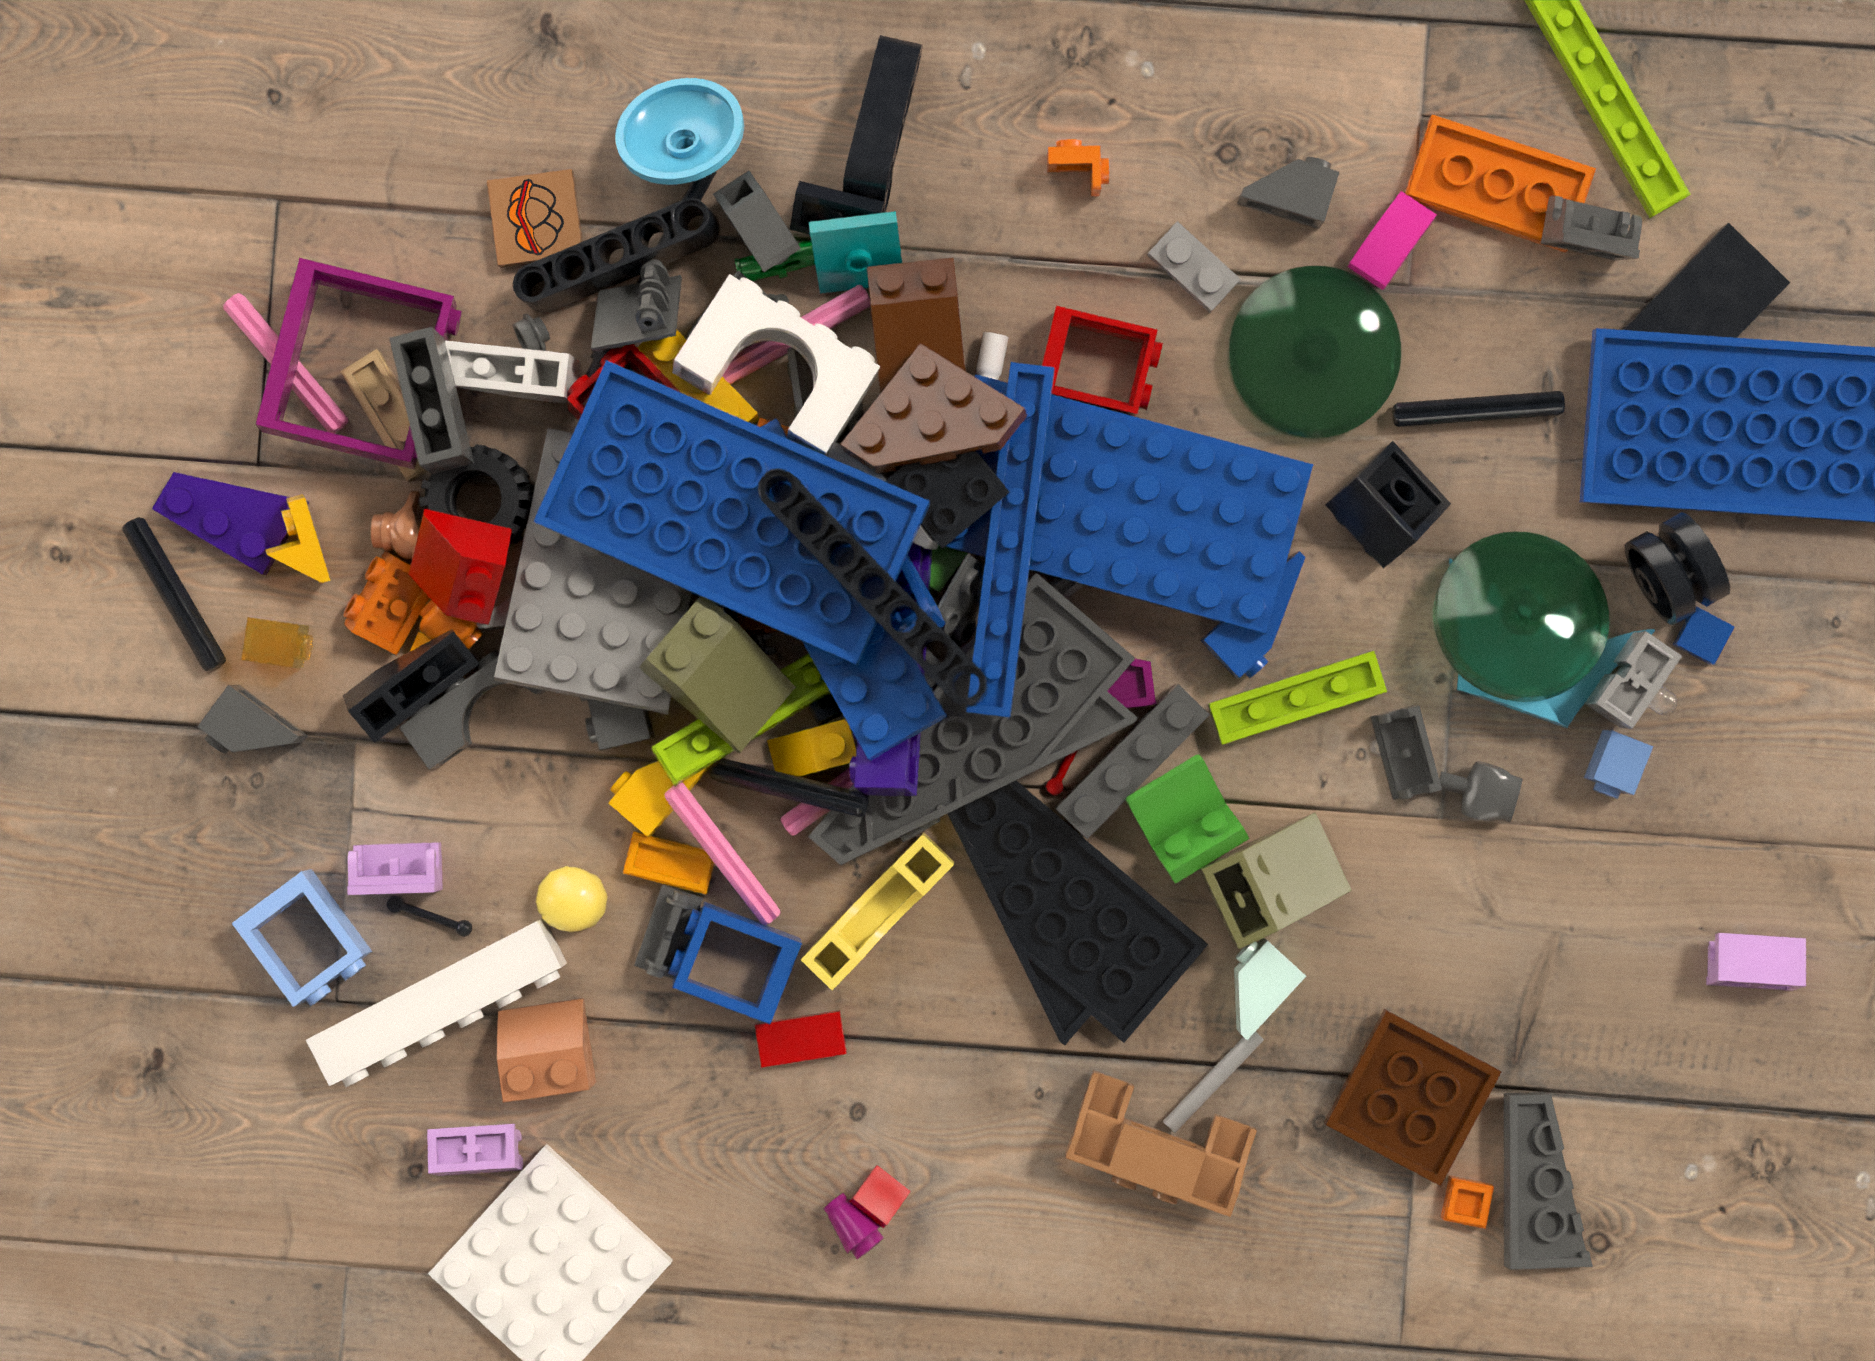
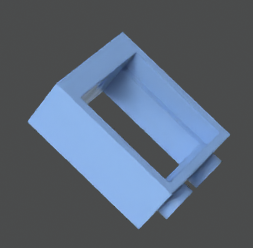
[232,869,372,1007]

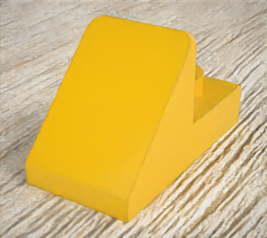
[265,494,331,583]

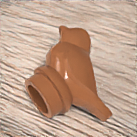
[371,491,421,560]

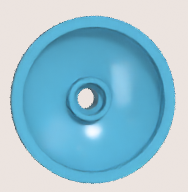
[615,78,744,185]

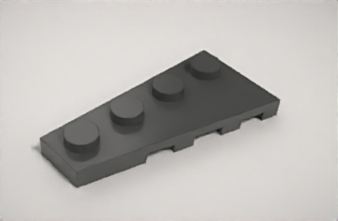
[1504,1092,1593,1270]

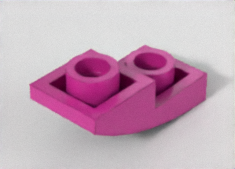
[1347,191,1437,290]

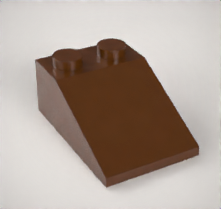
[867,257,966,394]

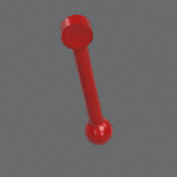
[1046,750,1078,795]

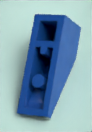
[1200,551,1306,679]

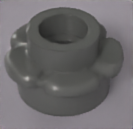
[513,313,550,351]

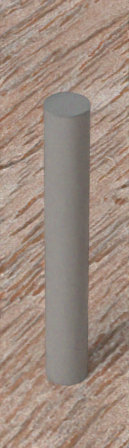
[1163,1031,1264,1133]

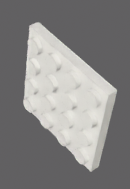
[428,1144,673,1361]

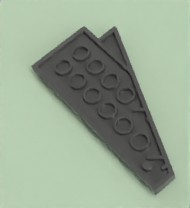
[808,573,1138,865]

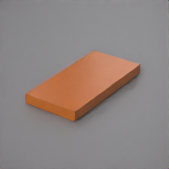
[1405,114,1596,253]

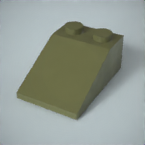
[639,596,796,753]

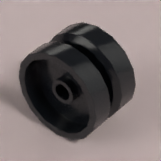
[1624,512,1730,626]

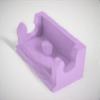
[347,842,443,895]
[1706,933,1806,991]
[427,1124,523,1176]

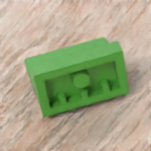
[1126,754,1250,884]

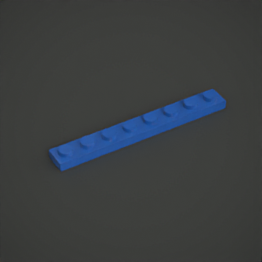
[966,362,1055,718]

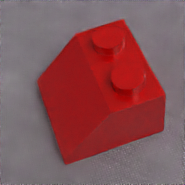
[409,509,512,625]

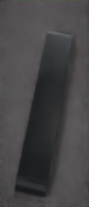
[758,468,988,707]

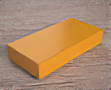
[623,831,715,894]

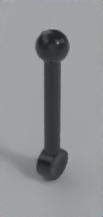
[387,895,472,937]

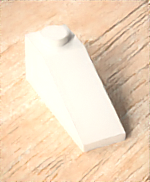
[445,341,581,404]

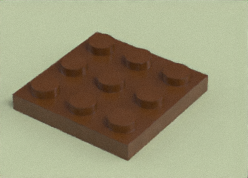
[1323,1009,1502,1186]

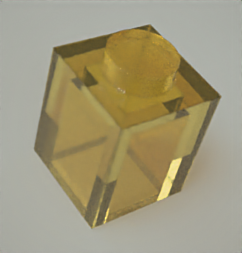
[241,617,313,668]

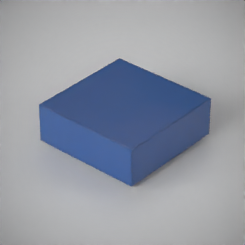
[1672,606,1735,665]

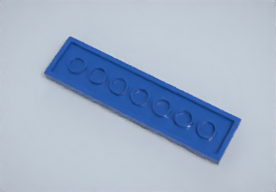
[761,418,947,761]

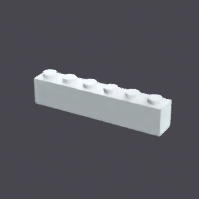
[306,919,567,1087]

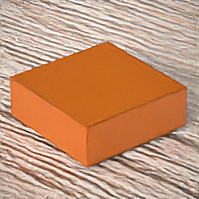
[1441,1175,1494,1229]

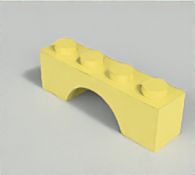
[801,832,954,990]

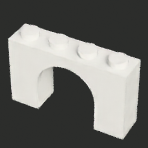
[672,274,880,456]

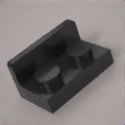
[789,181,884,235]

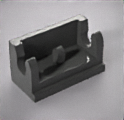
[1541,196,1642,261]
[1370,705,1442,800]

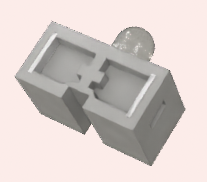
[1584,631,1682,728]

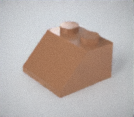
[497,998,596,1103]

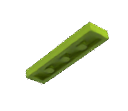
[1208,651,1387,745]

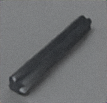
[1392,391,1565,427]
[122,517,226,671]
[710,758,869,817]

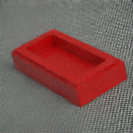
[755,1010,847,1068]

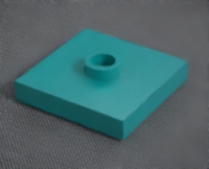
[809,211,903,294]

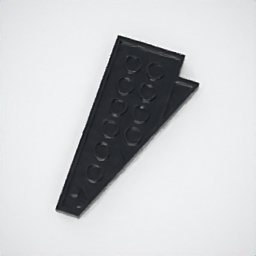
[948,780,1208,1046]

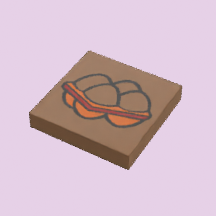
[487,169,583,268]

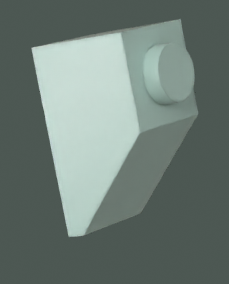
[1234,938,1306,1040]

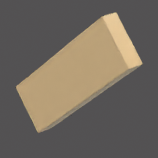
[340,349,427,482]

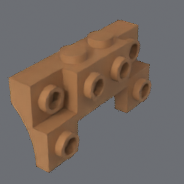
[1065,1070,1257,1217]

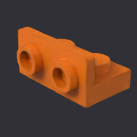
[344,551,429,655]

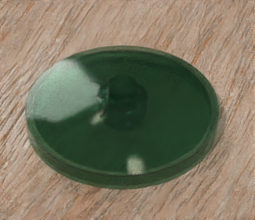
[1227,266,1402,439]
[1433,531,1610,702]

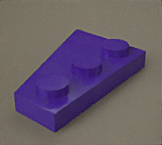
[152,472,310,575]

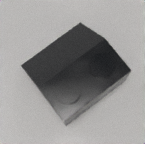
[1325,441,1451,569]

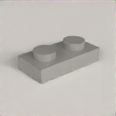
[1147,221,1241,313]

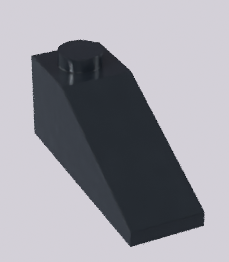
[343,629,479,743]

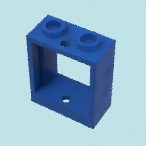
[668,901,802,1024]

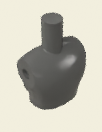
[1439,761,1523,822]

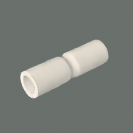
[976,332,1009,380]

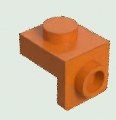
[1047,139,1109,196]

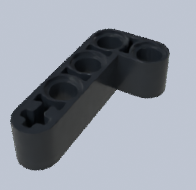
[843,35,923,213]

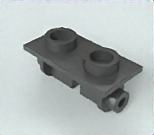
[634,884,703,979]

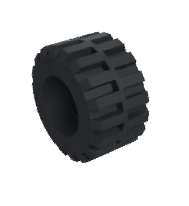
[420,444,535,545]

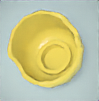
[536,866,607,932]

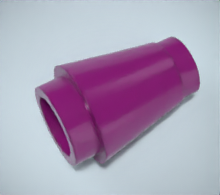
[823,1193,884,1260]

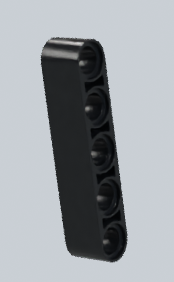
[512,198,720,313]

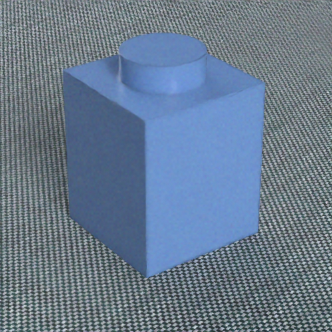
[1584,730,1653,799]

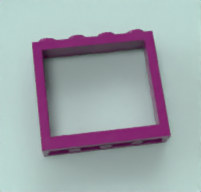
[256,258,462,470]

